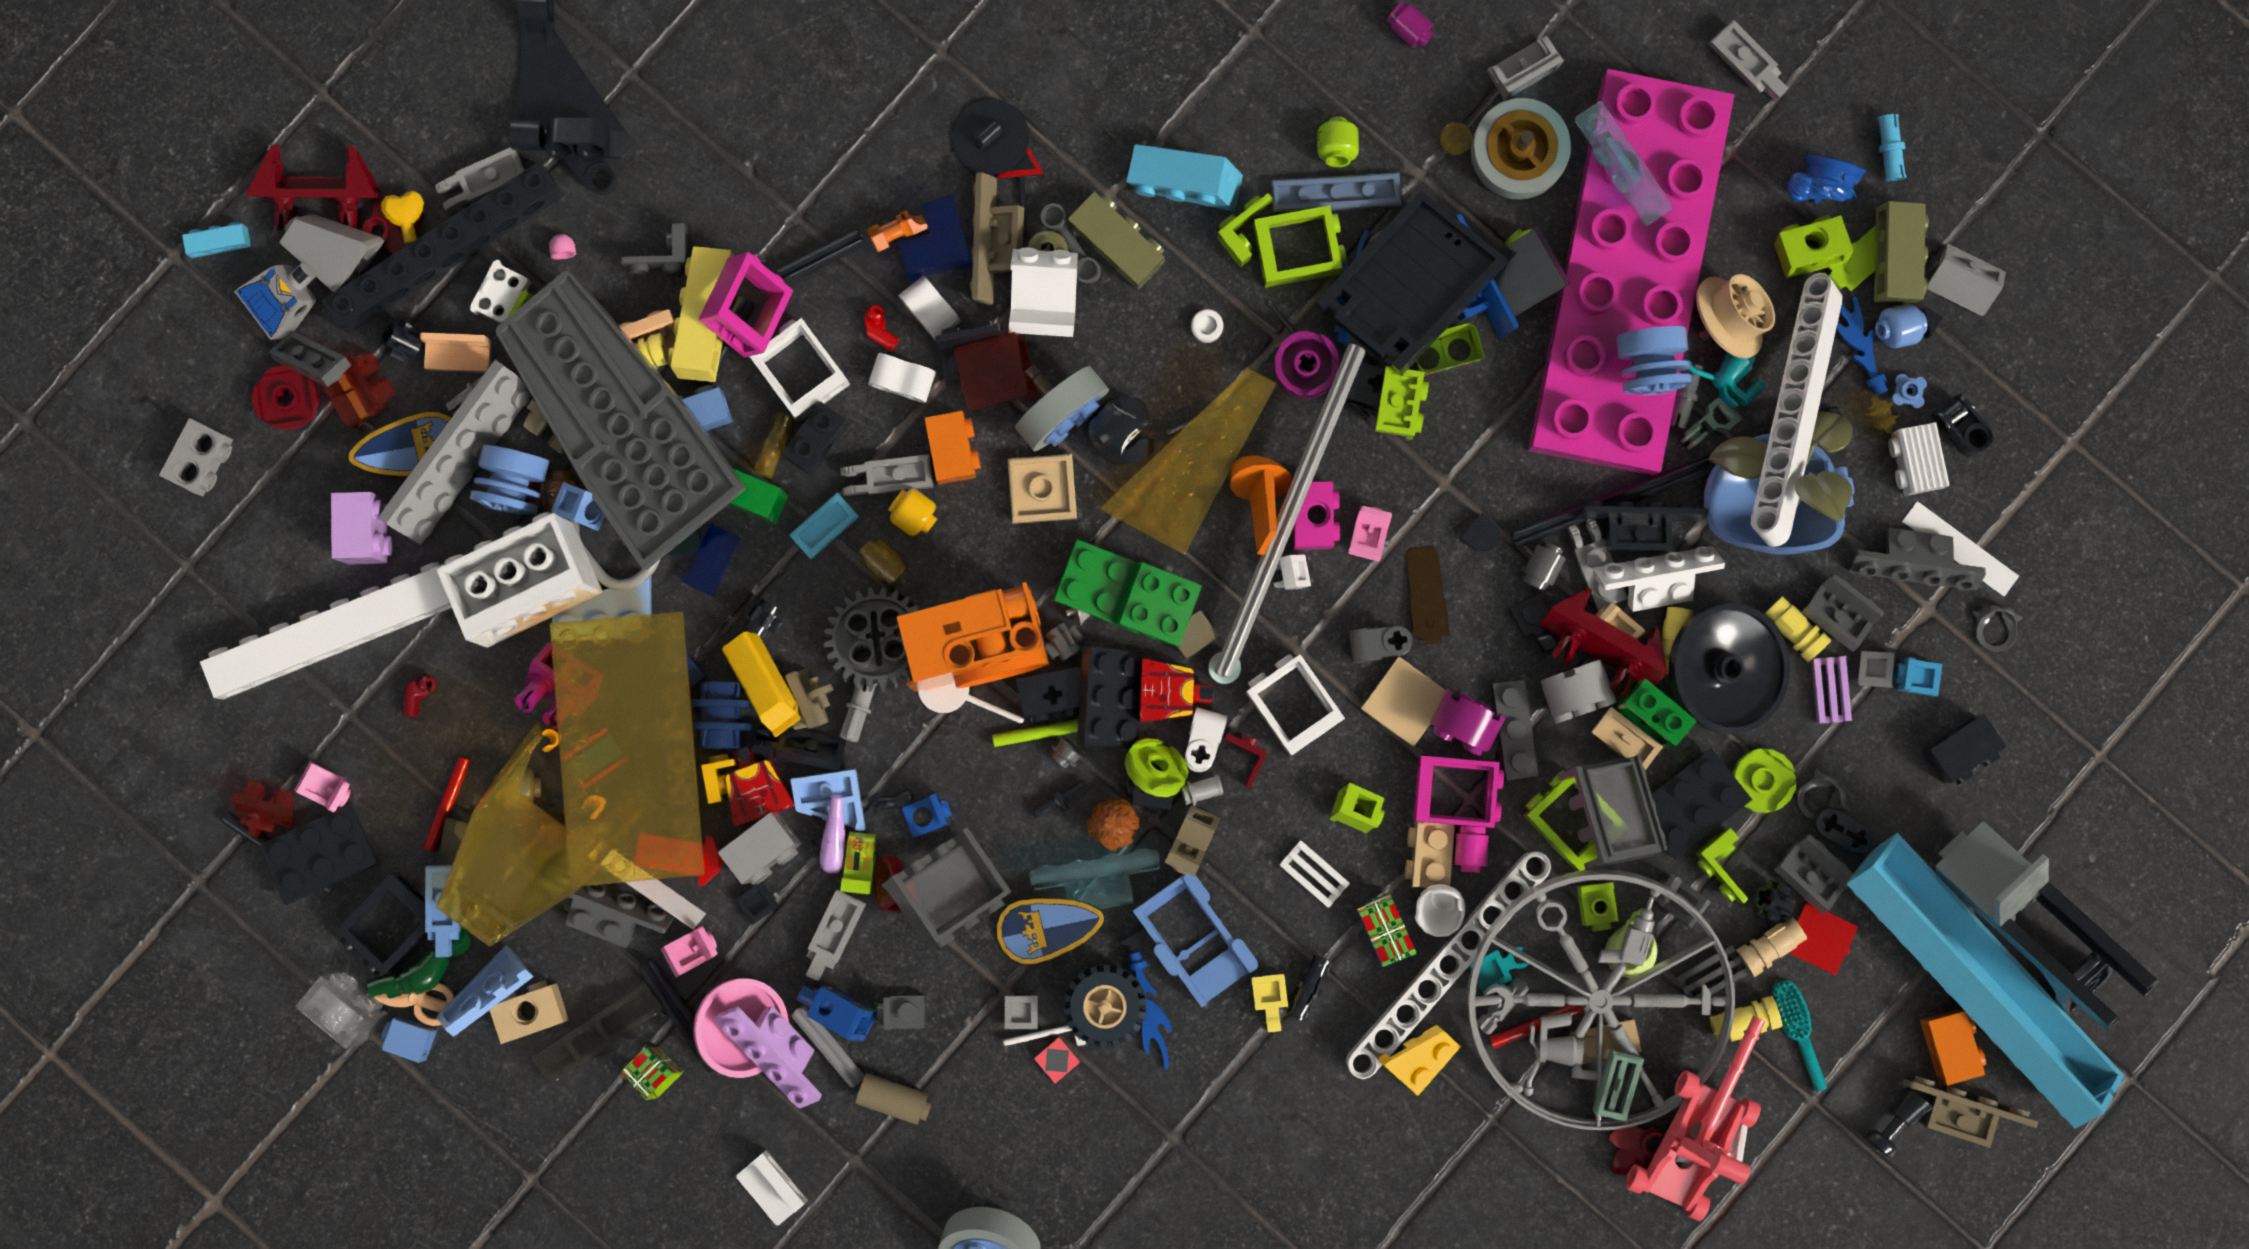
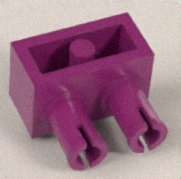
[514,642,604,729]

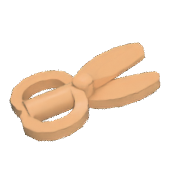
[374,975,454,1026]

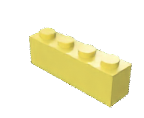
[668,246,734,382]

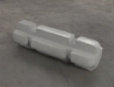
[1477,977,1529,1035]

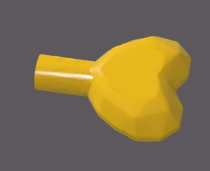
[381,191,424,245]

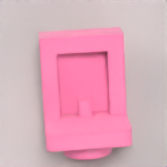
[1348,506,1392,562]
[294,761,351,812]
[661,926,717,977]

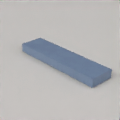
[1271,173,1401,214]

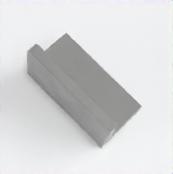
[1927,244,2006,316]

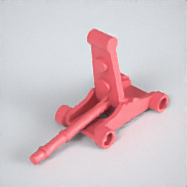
[1625,1016,1765,1221]

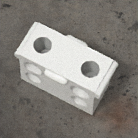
[470,260,531,324]

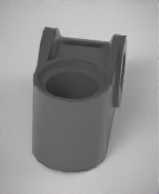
[1349,626,1412,663]

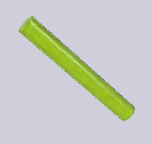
[992,719,1078,747]

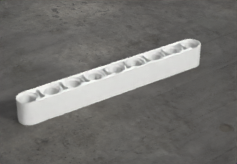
[1751,273,1842,547]
[1346,852,1551,1079]

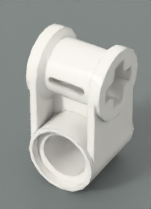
[1185,707,1228,773]

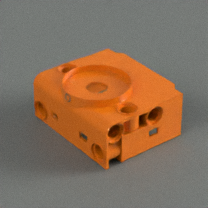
[897,582,1049,692]

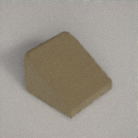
[1178,610,1219,658]

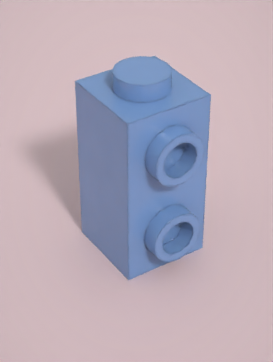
[679,385,733,431]

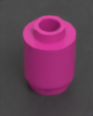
[1454,826,1489,873]

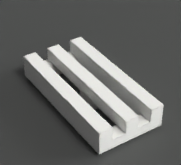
[1279,840,1350,908]

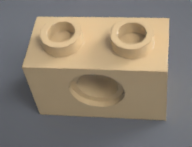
[490,980,569,1044]

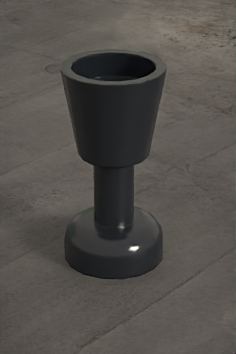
[1865,1087,1933,1159]

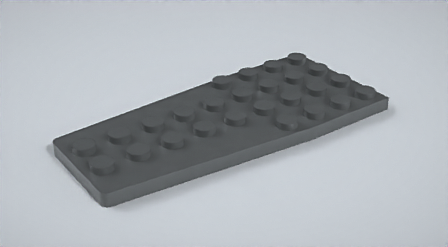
[496,271,747,570]

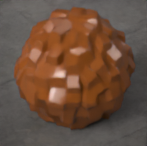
[1087,798,1140,852]

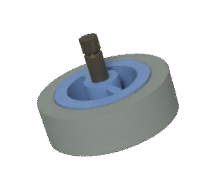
[1015,365,1109,451]
[938,1207,1041,1249]

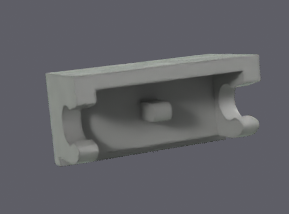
[1487,36,1564,101]

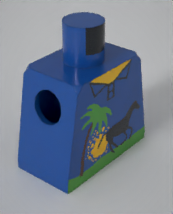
[797,983,877,1041]

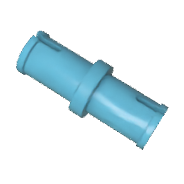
[1877,114,1907,181]

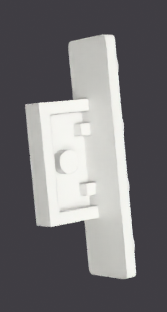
[1593,546,1725,612]

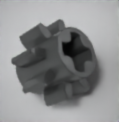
[1044,622,1084,663]

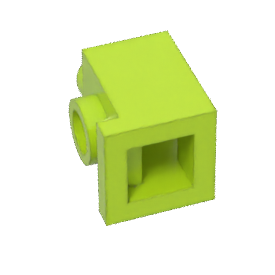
[1329,783,1385,833]
[1576,882,1619,931]

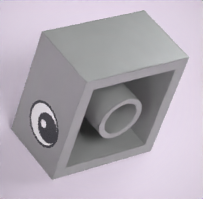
[718,812,802,885]

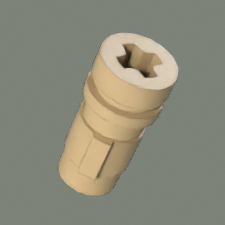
[1736,917,1807,977]

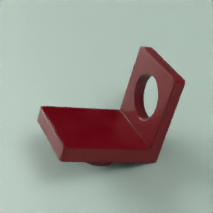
[1224,733,1267,788]

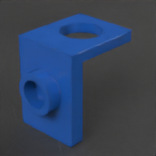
[902,793,952,838]

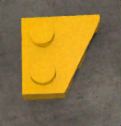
[1377,1025,1461,1096]

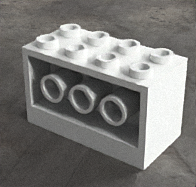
[436,512,603,648]

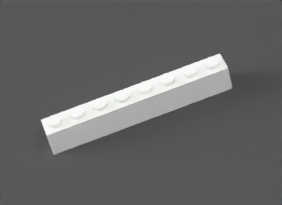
[200,562,452,699]

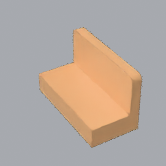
[420,333,493,373]

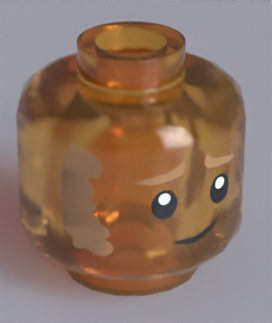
[540,470,582,518]

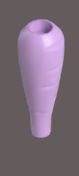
[819,795,846,873]

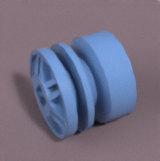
[1616,326,1693,396]
[470,445,549,515]

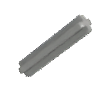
[792,1005,864,1088]

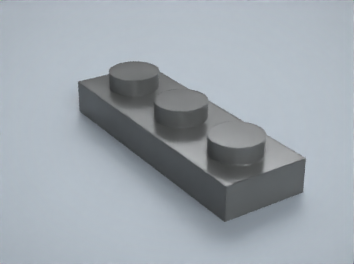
[269,331,351,387]
[1491,680,1539,781]

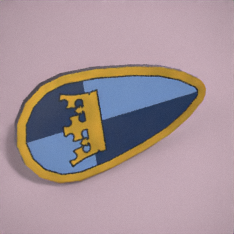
[348,412,451,477]
[997,898,1106,964]

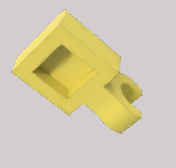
[1251,974,1288,1032]

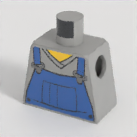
[234,263,316,340]

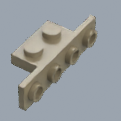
[970,172,1024,305]
[1902,1076,2038,1148]

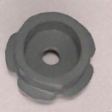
[1051,739,1081,768]

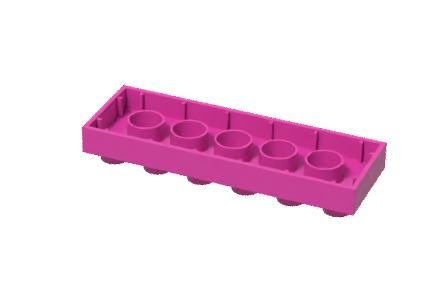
[1528,69,1735,476]

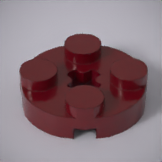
[252,365,320,431]

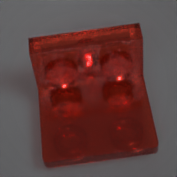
[954,332,1038,411]

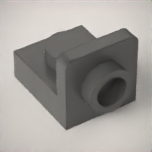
[877,995,925,1030]

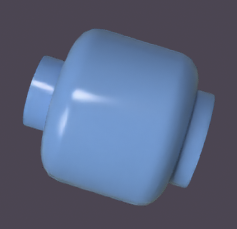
[1875,304,1927,348]

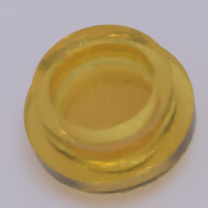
[1440,122,1472,155]

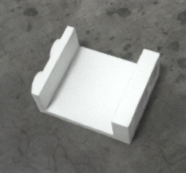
[1009,247,1078,337]

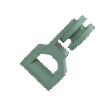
[1680,396,1743,450]

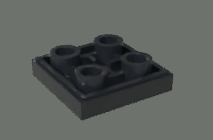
[1494,227,1571,316]

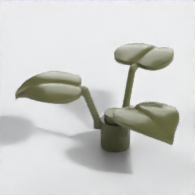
[1709,411,1853,522]

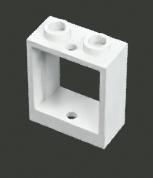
[749,318,850,422]
[1246,654,1345,756]

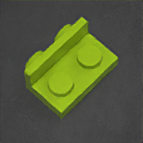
[1375,366,1429,440]

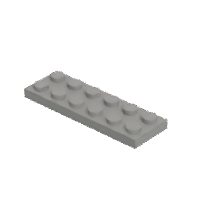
[378,360,532,545]

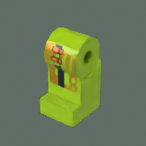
[840,832,876,894]

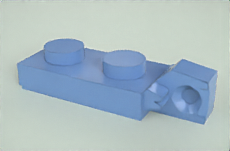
[425,865,461,957]

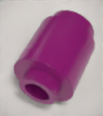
[1386,1,1434,48]

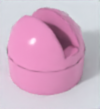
[549,234,576,260]

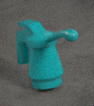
[1683,352,1767,409]

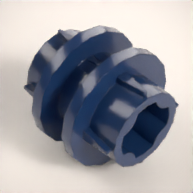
[686,682,752,749]

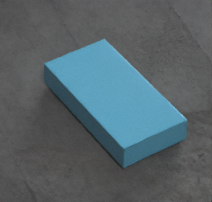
[789,492,860,560]

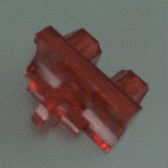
[230,780,295,838]

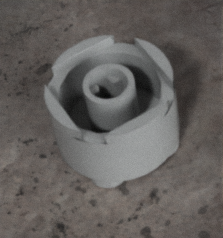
[1540,660,1617,724]

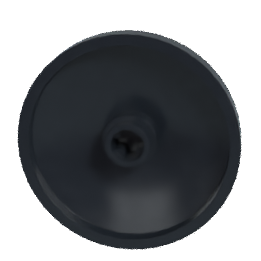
[1669,603,1790,734]

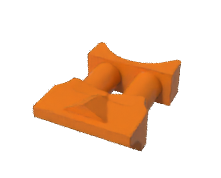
[866,210,929,252]

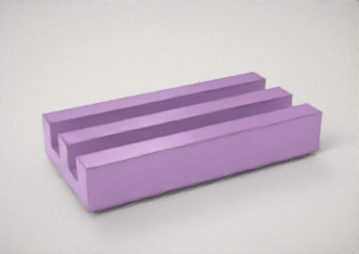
[1811,656,1852,724]

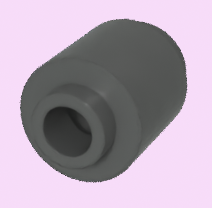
[1523,542,1566,592]

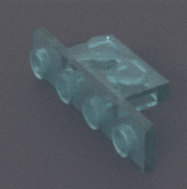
[1575,101,1673,226]
[1029,849,1161,909]

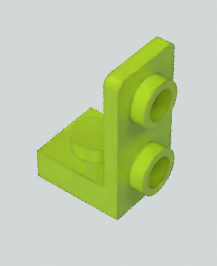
[1217,193,1273,268]
[1695,828,1748,904]

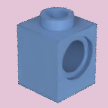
[551,482,605,531]
[381,1017,438,1063]

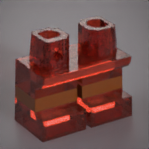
[322,352,397,429]

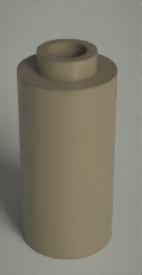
[855,1072,932,1125]

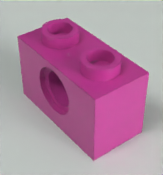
[1293,482,1340,550]

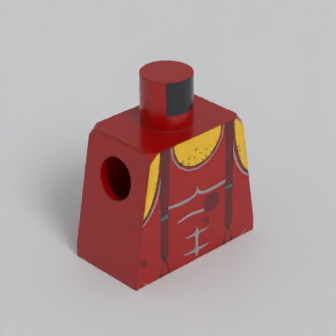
[1140,659,1213,722]
[725,746,795,827]

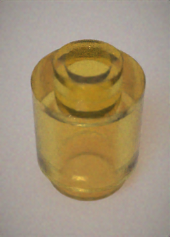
[859,538,907,585]

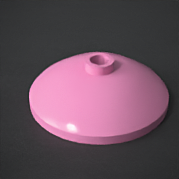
[693,978,789,1078]

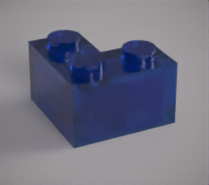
[899,195,972,281]

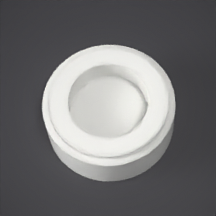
[1191,309,1223,343]

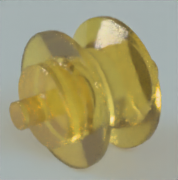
[1864,397,1901,434]

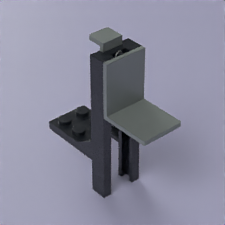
[1936,821,2157,1032]

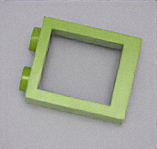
[1253,205,1347,288]
[1523,770,1629,872]

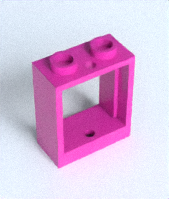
[698,252,793,358]
[1413,756,1504,828]

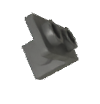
[621,223,690,274]

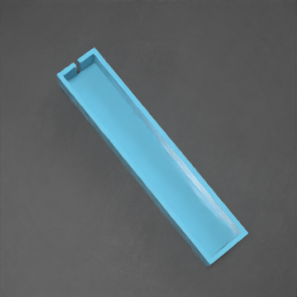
[1847,833,2124,1128]

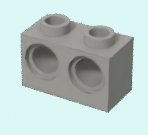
[159,418,233,496]

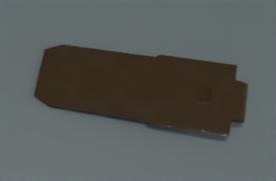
[1406,546,1450,645]

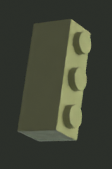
[1068,191,1165,290]
[1874,201,1929,305]

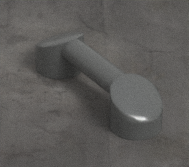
[1041,203,1102,284]

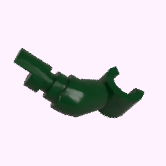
[367,925,472,999]

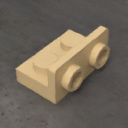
[1405,821,1455,888]

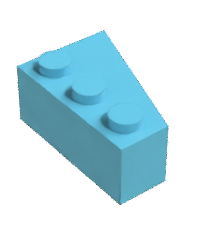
[1126,144,1243,212]

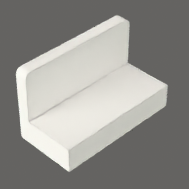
[737,1150,808,1225]

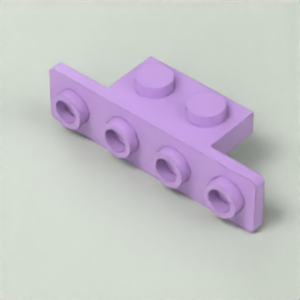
[715,1006,822,1108]

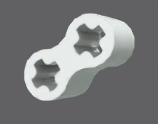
[898,275,962,340]
[868,353,936,403]

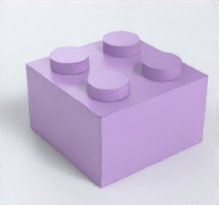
[331,492,392,565]

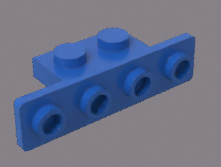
[1446,213,1519,338]

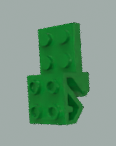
[1052,539,1202,647]

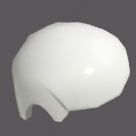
[1415,884,1465,937]

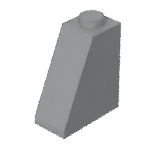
[279,214,384,293]

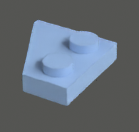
[791,768,866,831]

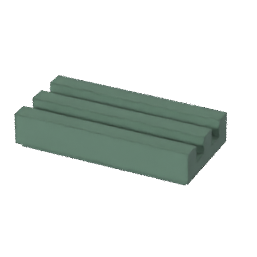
[1592,1049,1644,1121]

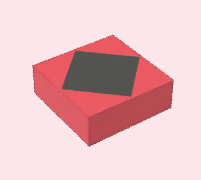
[1034,1037,1080,1083]

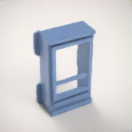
[1133,874,1258,1008]

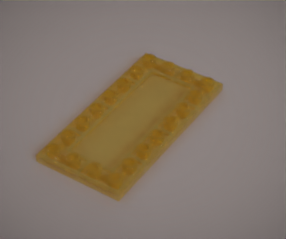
[550,612,705,887]

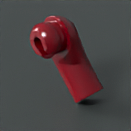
[402,674,437,717]

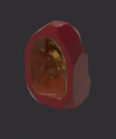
[874,856,918,913]

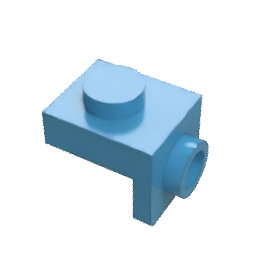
[1894,657,1943,697]

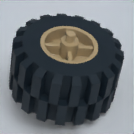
[1064,964,1146,1048]

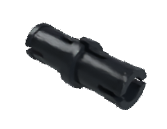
[1286,954,1333,1022]

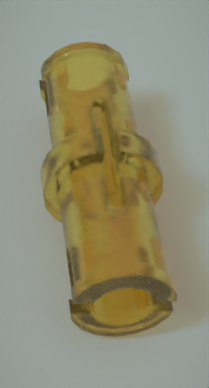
[753,412,796,479]

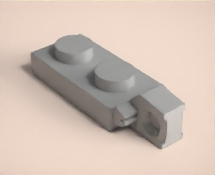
[1708,20,1788,102]
[806,889,866,981]

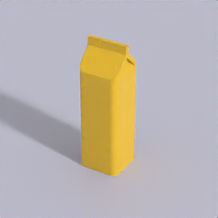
[722,632,801,737]

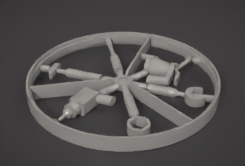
[1467,869,1735,1130]

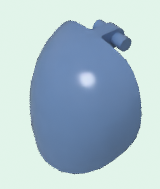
[1704,434,1855,555]

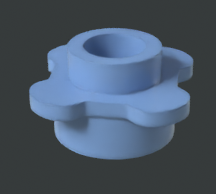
[1892,374,1927,408]

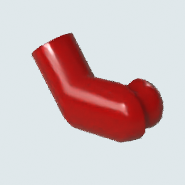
[864,305,900,352]

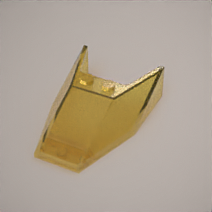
[436,723,643,947]

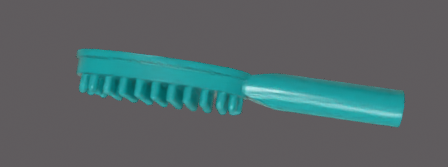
[1771,980,1828,1092]

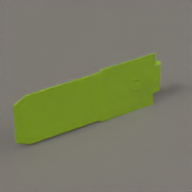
[1828,225,1876,291]

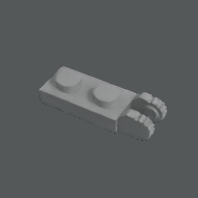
[435,147,526,212]
[840,455,933,496]
[1567,519,1628,611]

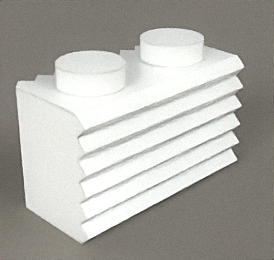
[1888,423,1949,496]

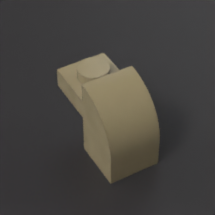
[1165,805,1221,876]

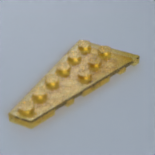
[1099,368,1277,555]

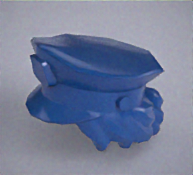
[1787,154,1867,203]

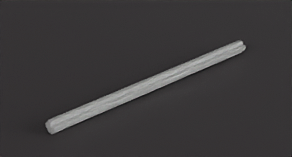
[1214,344,1365,678]

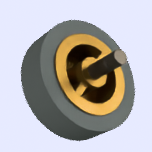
[1471,98,1571,200]

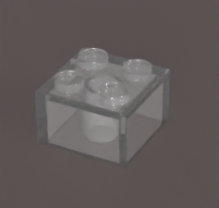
[295,972,388,1049]

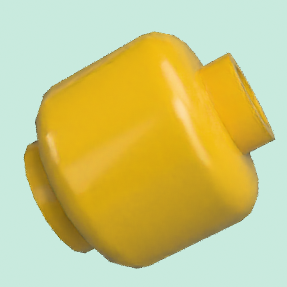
[888,488,937,536]

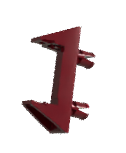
[246,145,383,230]
[1540,588,1667,697]

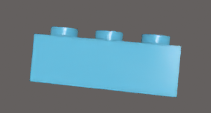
[182,222,251,258]

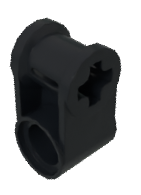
[1932,394,1994,457]

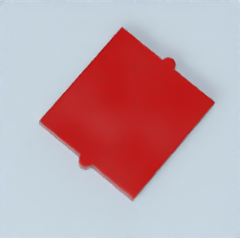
[1789,902,1858,975]

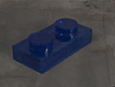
[683,524,742,597]

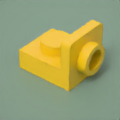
[701,754,737,804]

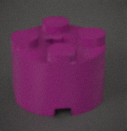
[1273,331,1339,400]
[1430,688,1506,756]

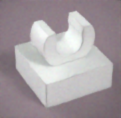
[1274,555,1311,590]

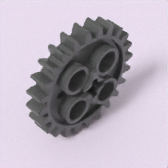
[824,587,920,692]

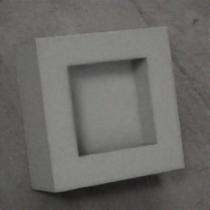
[1858,651,1896,688]
[1005,995,1038,1029]

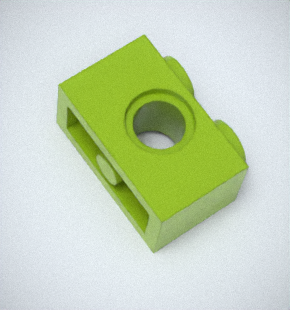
[1774,216,1854,279]

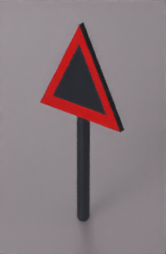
[997,147,1045,236]

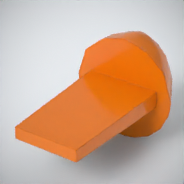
[1230,455,1293,555]

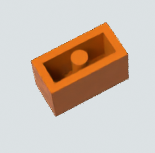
[925,411,981,485]
[1920,1009,1986,1086]

